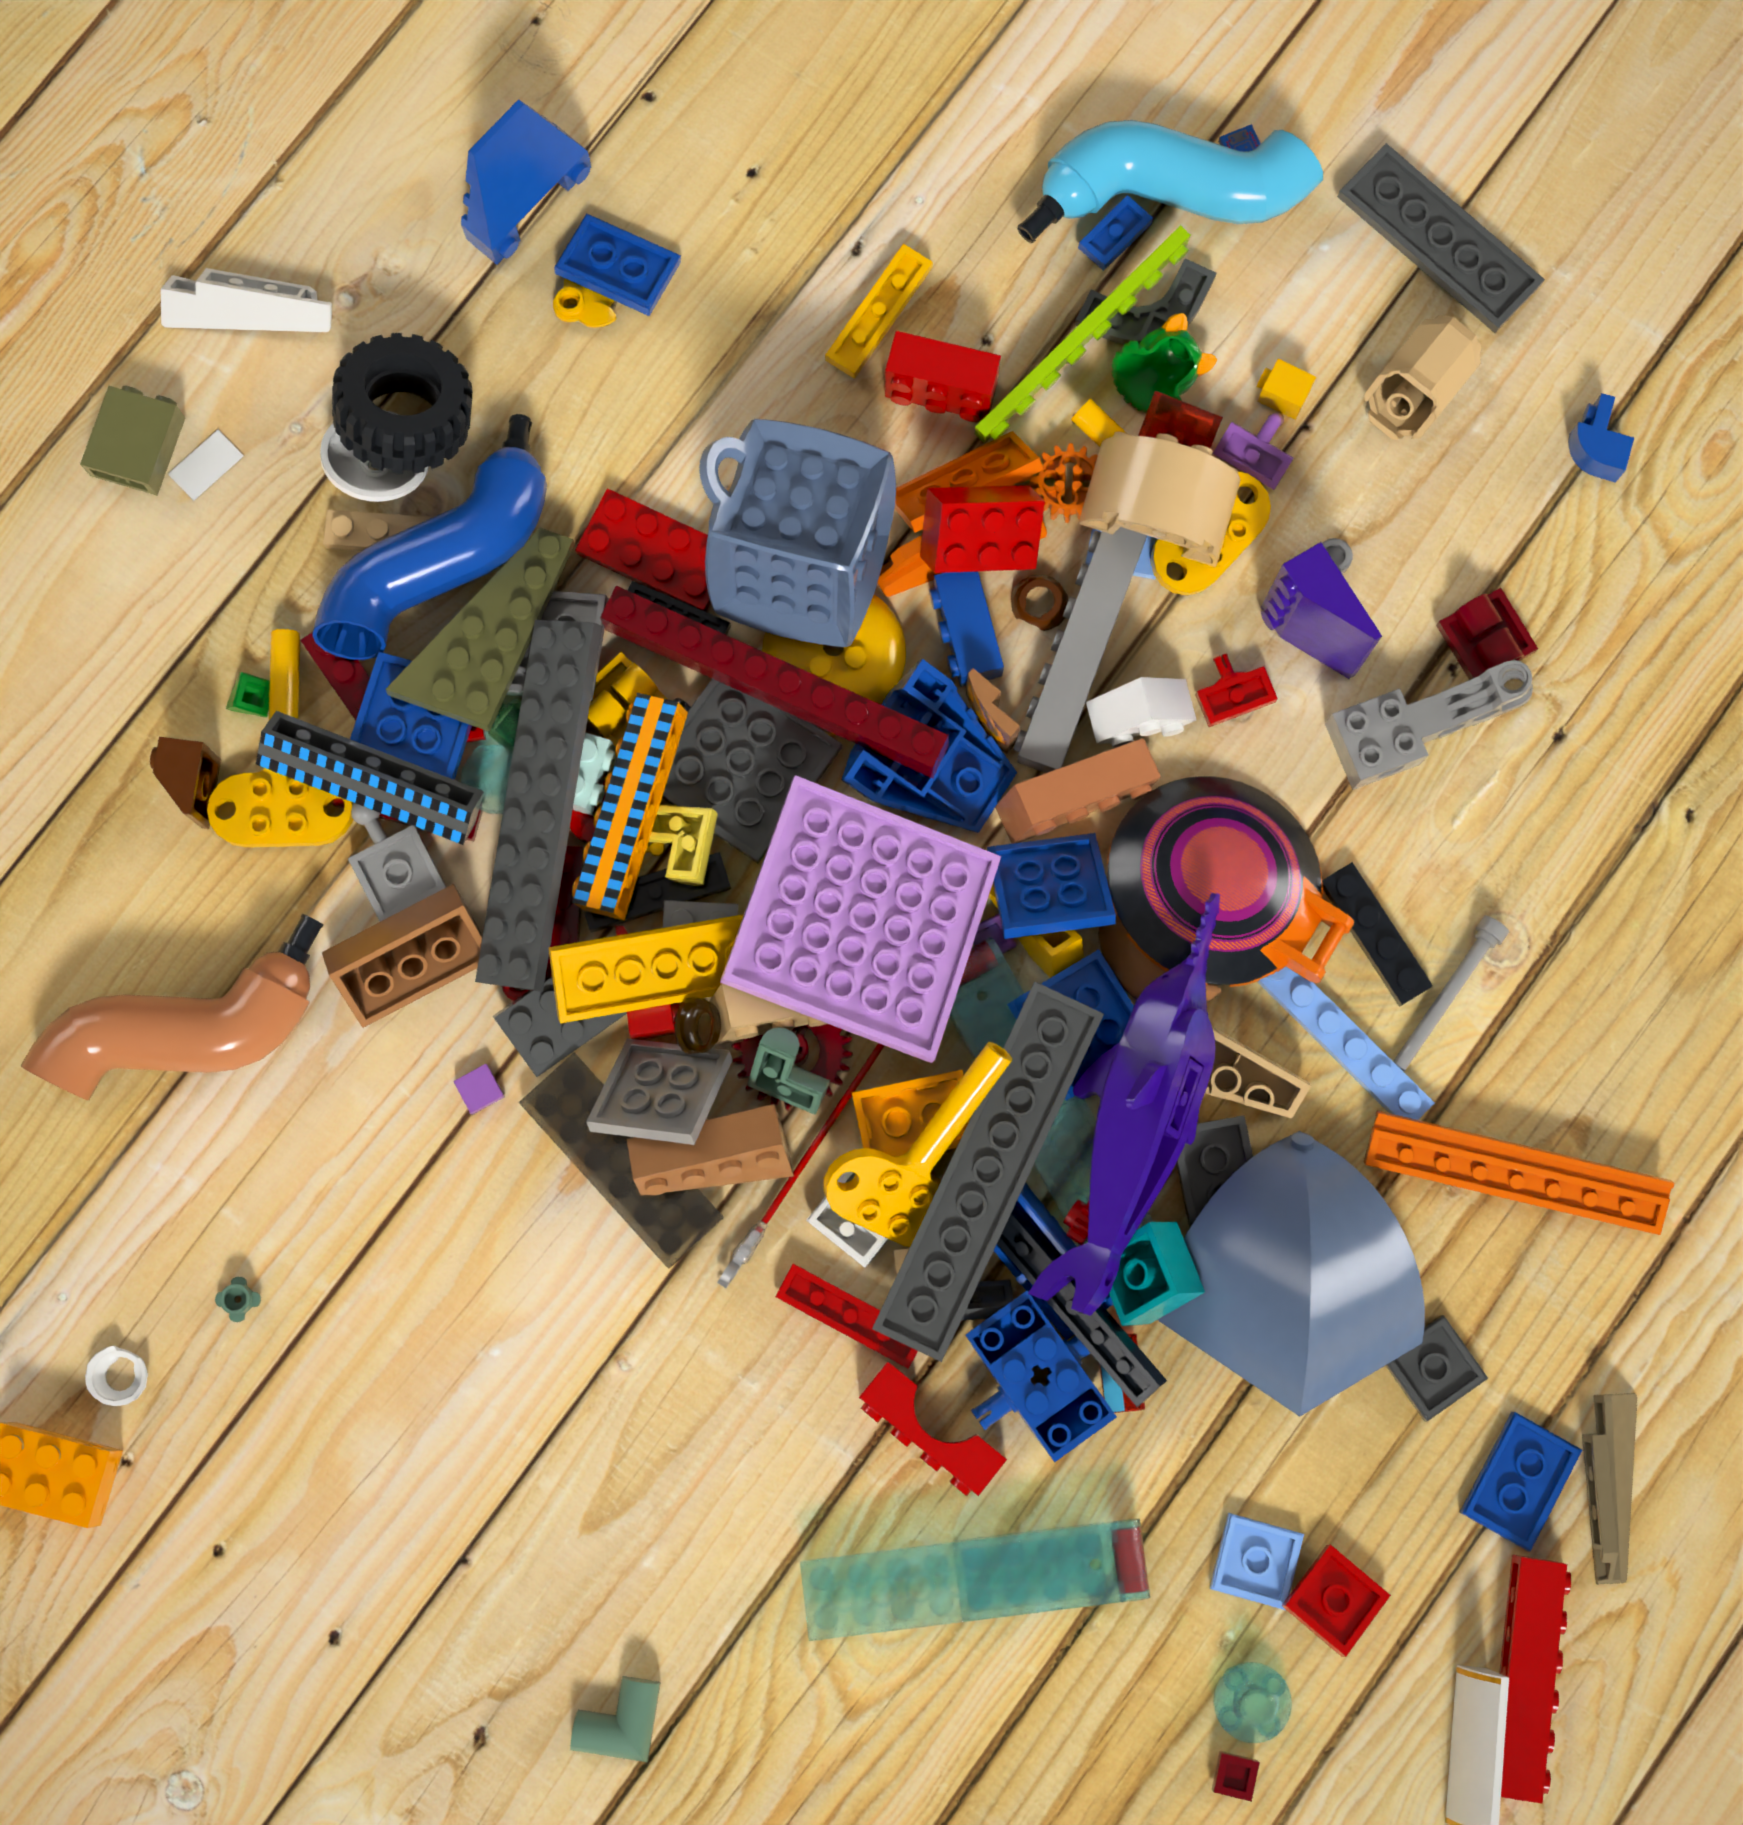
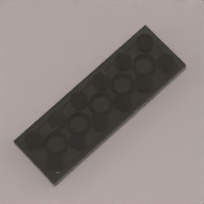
[518,1052,724,1269]

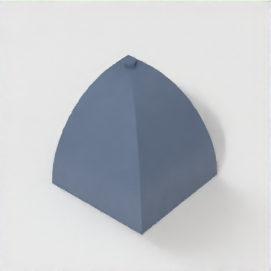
[1158,1131,1425,1417]

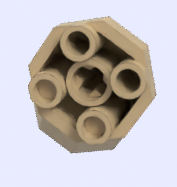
[1364,315,1482,440]

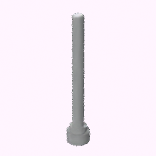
[1393,915,1509,1071]

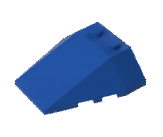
[841,659,1017,833]

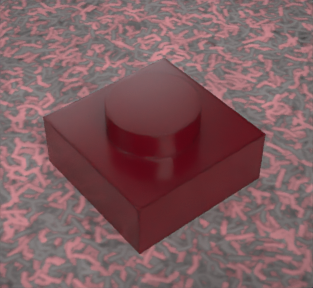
[1212,1751,1260,1802]

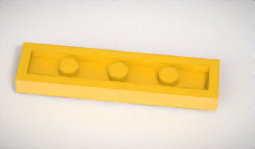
[825,244,933,379]

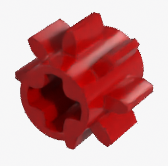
[1063,1199,1089,1245]

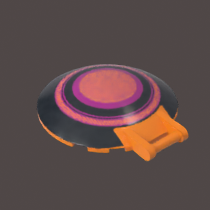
[1107,776,1354,987]

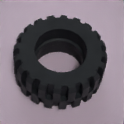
[332,333,473,474]

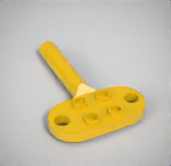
[1071,398,1271,596]
[207,629,353,847]
[823,1042,1013,1247]

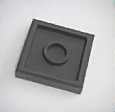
[1385,1315,1488,1422]

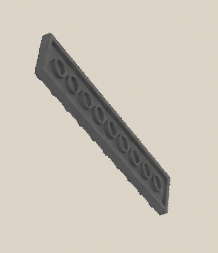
[475,620,603,992]
[872,981,1104,1362]

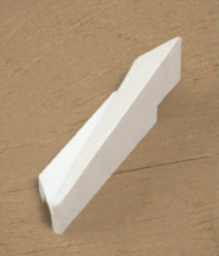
[161,268,332,332]

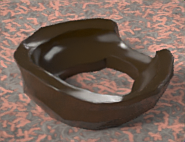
[675,997,721,1054]

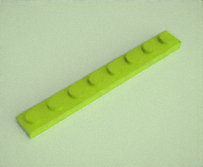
[974,225,1191,444]

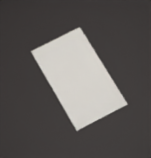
[168,430,244,501]

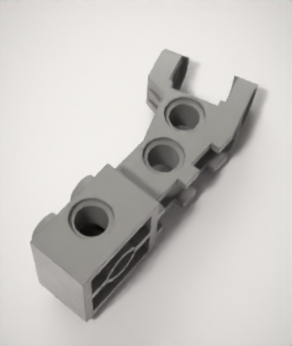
[1325,660,1533,790]

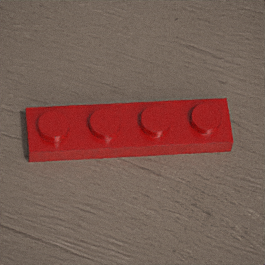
[775,1264,918,1369]

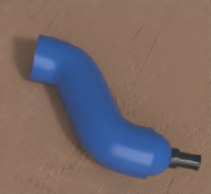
[312,414,547,660]

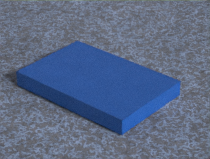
[554,213,681,316]
[1459,1412,1582,1552]

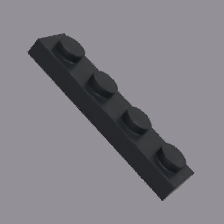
[583,852,731,933]
[1322,862,1433,1007]

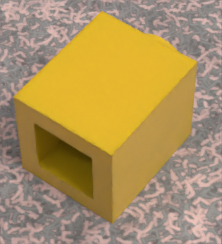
[1256,359,1316,420]

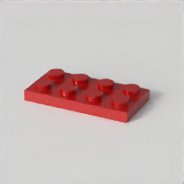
[575,488,711,612]

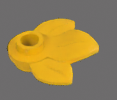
[553,279,617,328]

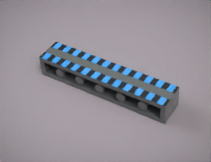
[256,711,484,845]

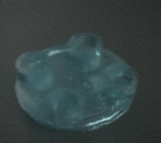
[461,745,514,814]

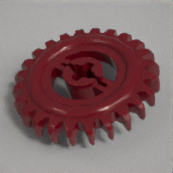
[731,1024,853,1111]

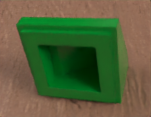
[226,672,270,718]

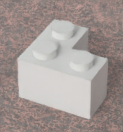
[1086,677,1196,748]

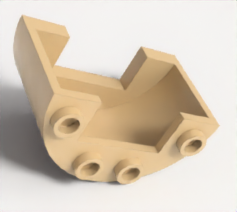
[1078,432,1241,567]

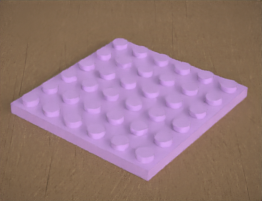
[720,775,1001,1063]

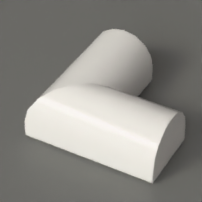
[806,1172,888,1268]

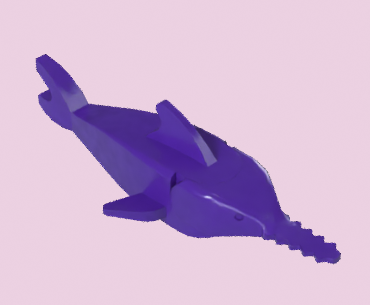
[1028,893,1220,1316]

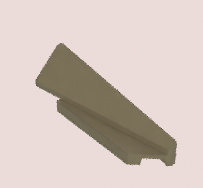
[1582,1393,1637,1585]

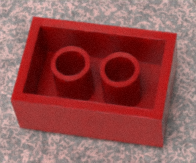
[885,331,1001,422]
[920,485,1045,573]

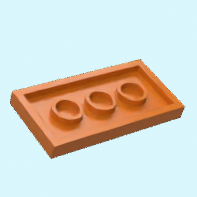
[894,431,1044,533]

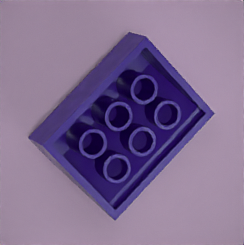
[1261,542,1382,679]

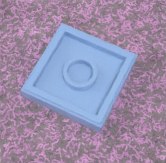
[1210,1513,1304,1610]

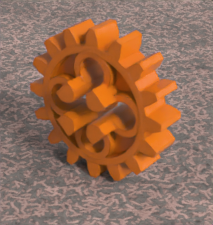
[1030,443,1098,523]

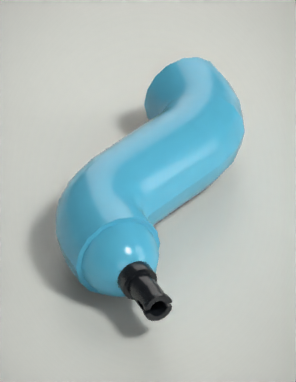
[1017,120,1323,243]

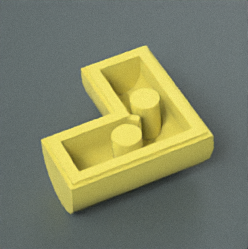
[649,805,718,886]

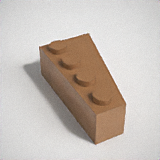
[626,1104,794,1196]

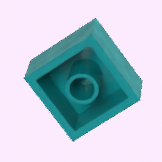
[1109,1222,1205,1326]

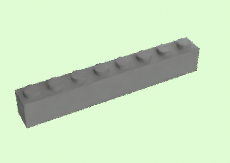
[1013,527,1147,773]

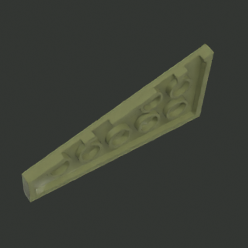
[386,528,574,732]

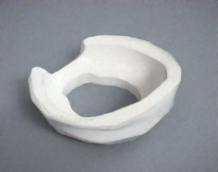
[85,1346,148,1406]

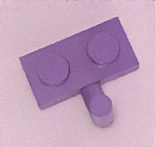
[1213,412,1294,490]

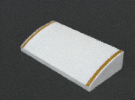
[1445,1665,1509,1825]

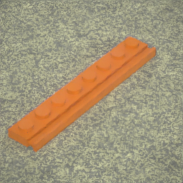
[1363,1110,1675,1235]

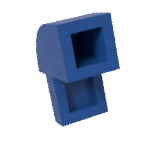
[1568,393,1634,483]

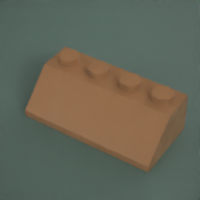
[322,884,483,1028]

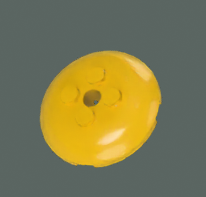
[762,594,906,704]

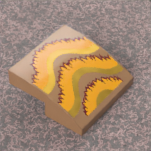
[966,668,1020,754]

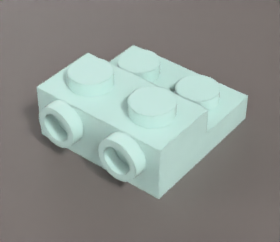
[573,732,617,816]

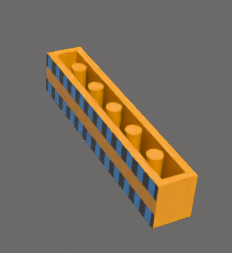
[572,693,688,921]

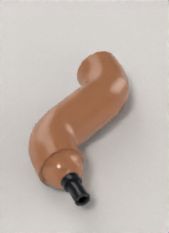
[21,914,323,1100]

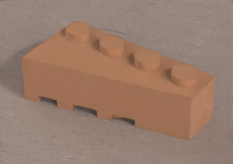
[995,738,1161,844]

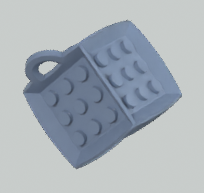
[699,419,896,647]

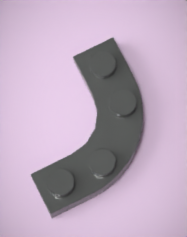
[1075,259,1217,345]

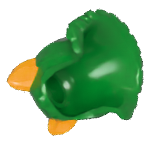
[1111,313,1217,414]

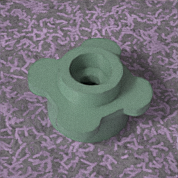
[215,1277,261,1322]

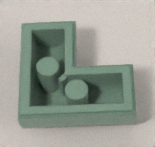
[747,1027,830,1115]
[570,1676,661,1762]

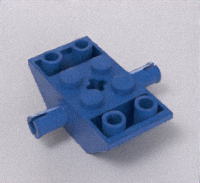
[965,1291,1117,1462]

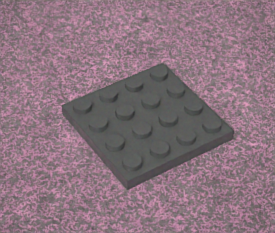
[662,679,843,864]

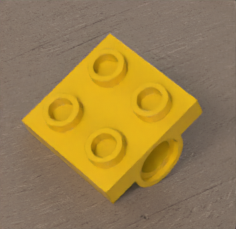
[587,652,668,751]

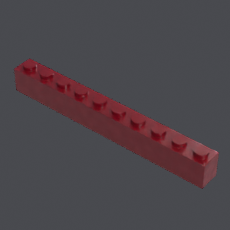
[600,586,949,778]

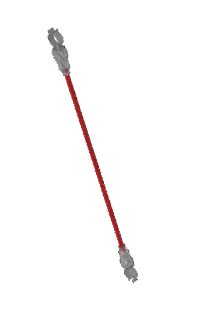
[717,1043,885,1288]

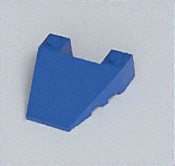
[461,99,591,265]

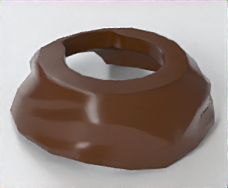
[1011,575,1069,631]

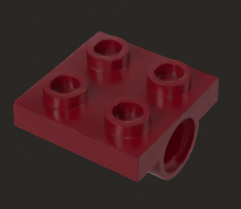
[1436,588,1538,680]

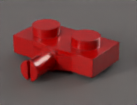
[1195,654,1278,727]

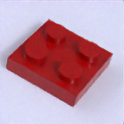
[1282,1544,1391,1657]

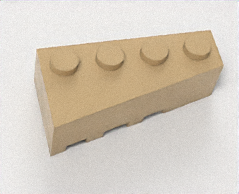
[709,984,827,1044]

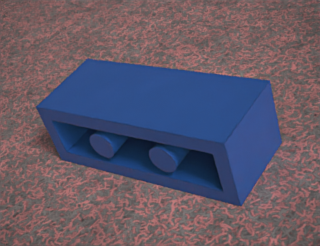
[929,571,1004,687]

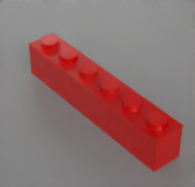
[1499,1554,1571,1804]

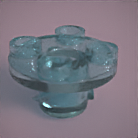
[1213,1662,1292,1743]

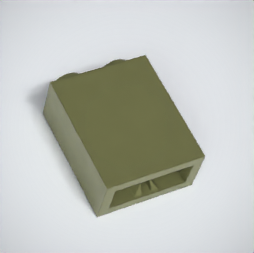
[80,386,185,496]

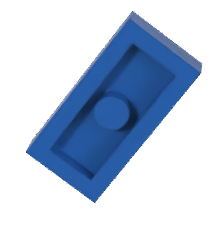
[1078,195,1153,271]

